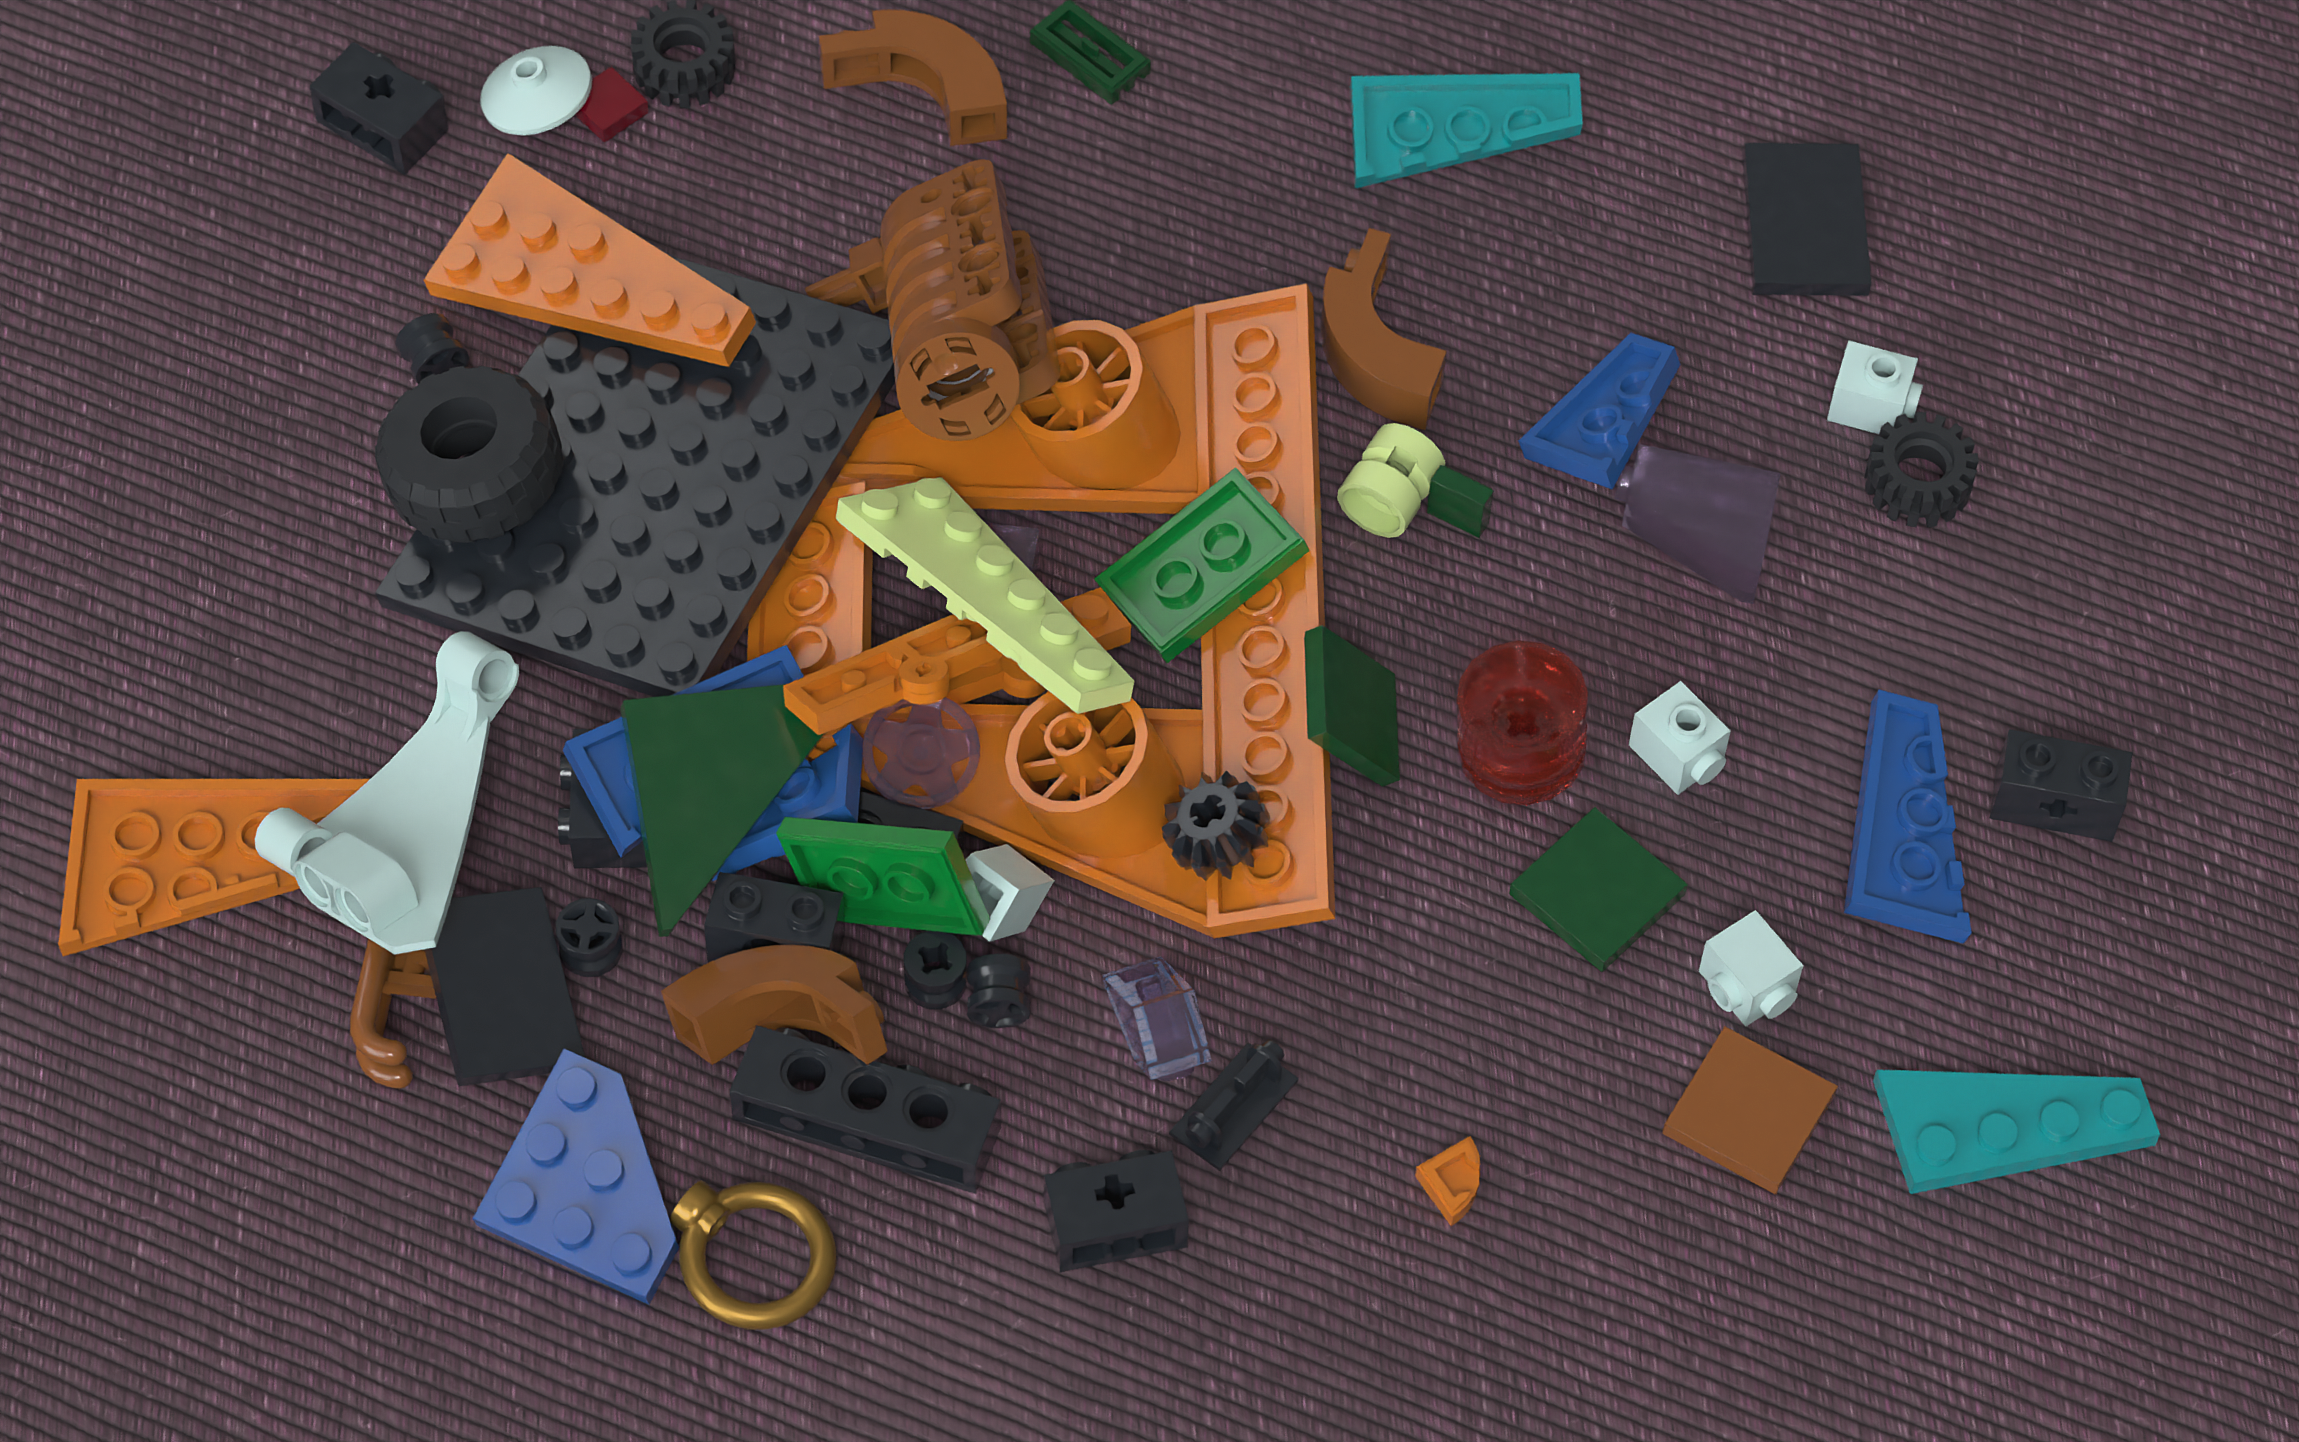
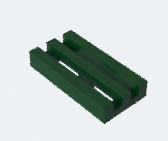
[1030,0,1151,105]

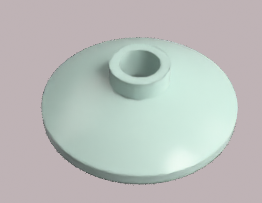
[481,46,592,135]

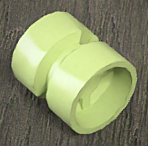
[1337,423,1446,538]

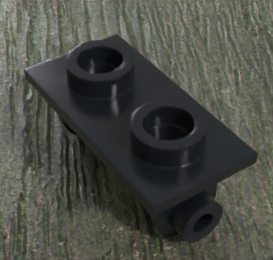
[1169,1039,1299,1171]

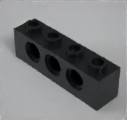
[729,1025,1001,1194]

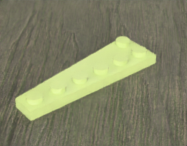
[836,477,1134,714]

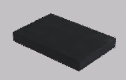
[1742,143,1871,296]
[424,887,585,1087]

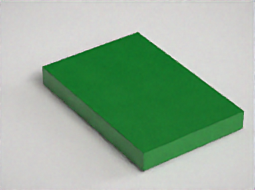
[1094,467,1310,663]
[776,817,990,935]

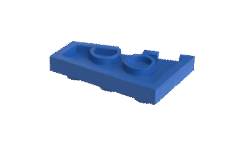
[1519,333,1680,489]
[712,724,864,881]

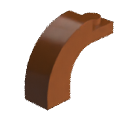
[819,10,1007,146]
[1321,228,1447,430]
[661,945,888,1065]

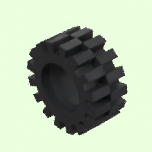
[631,0,736,108]
[1864,412,1979,528]

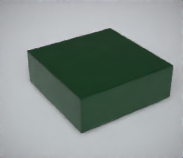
[1427,465,1494,538]

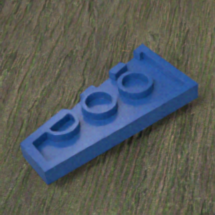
[563,645,804,858]
[1844,690,1972,944]

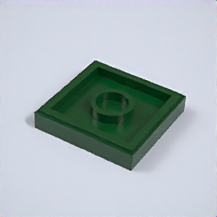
[1304,625,1400,787]
[1509,807,1688,972]

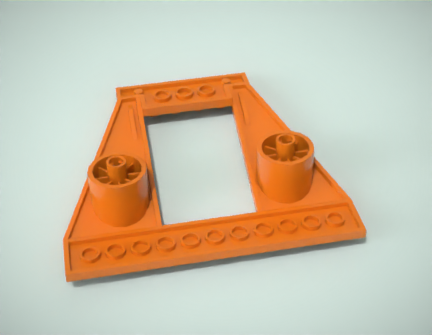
[747,283,1336,938]

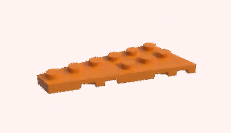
[423,153,756,367]
[58,779,370,957]

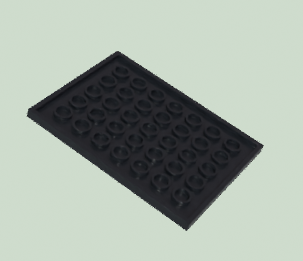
[375,255,895,697]

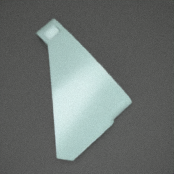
[255,631,519,954]

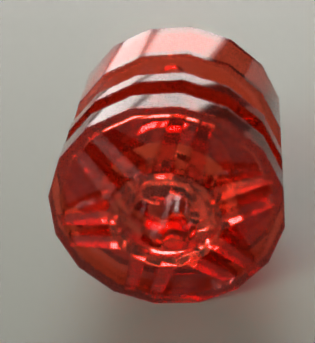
[1457,640,1588,805]

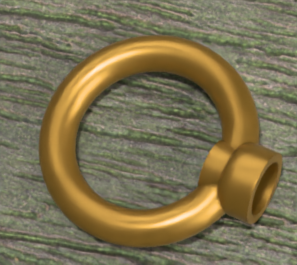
[670,1180,837,1330]

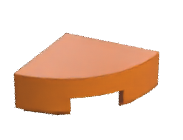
[1415,1136,1480,1226]

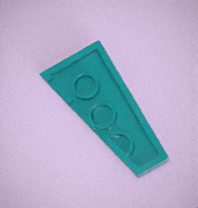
[1350,73,1583,189]
[1873,1070,2160,1194]

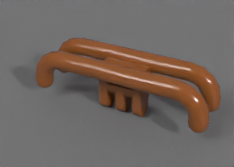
[350,876,458,1089]

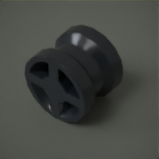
[395,313,469,384]
[556,898,622,977]
[904,931,967,1009]
[967,954,1031,1028]

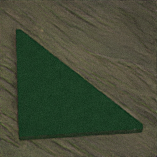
[620,684,827,937]

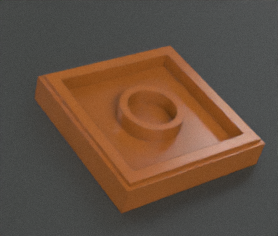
[1662,1026,1838,1195]

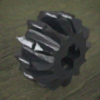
[1162,771,1271,881]

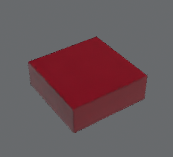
[575,67,649,143]

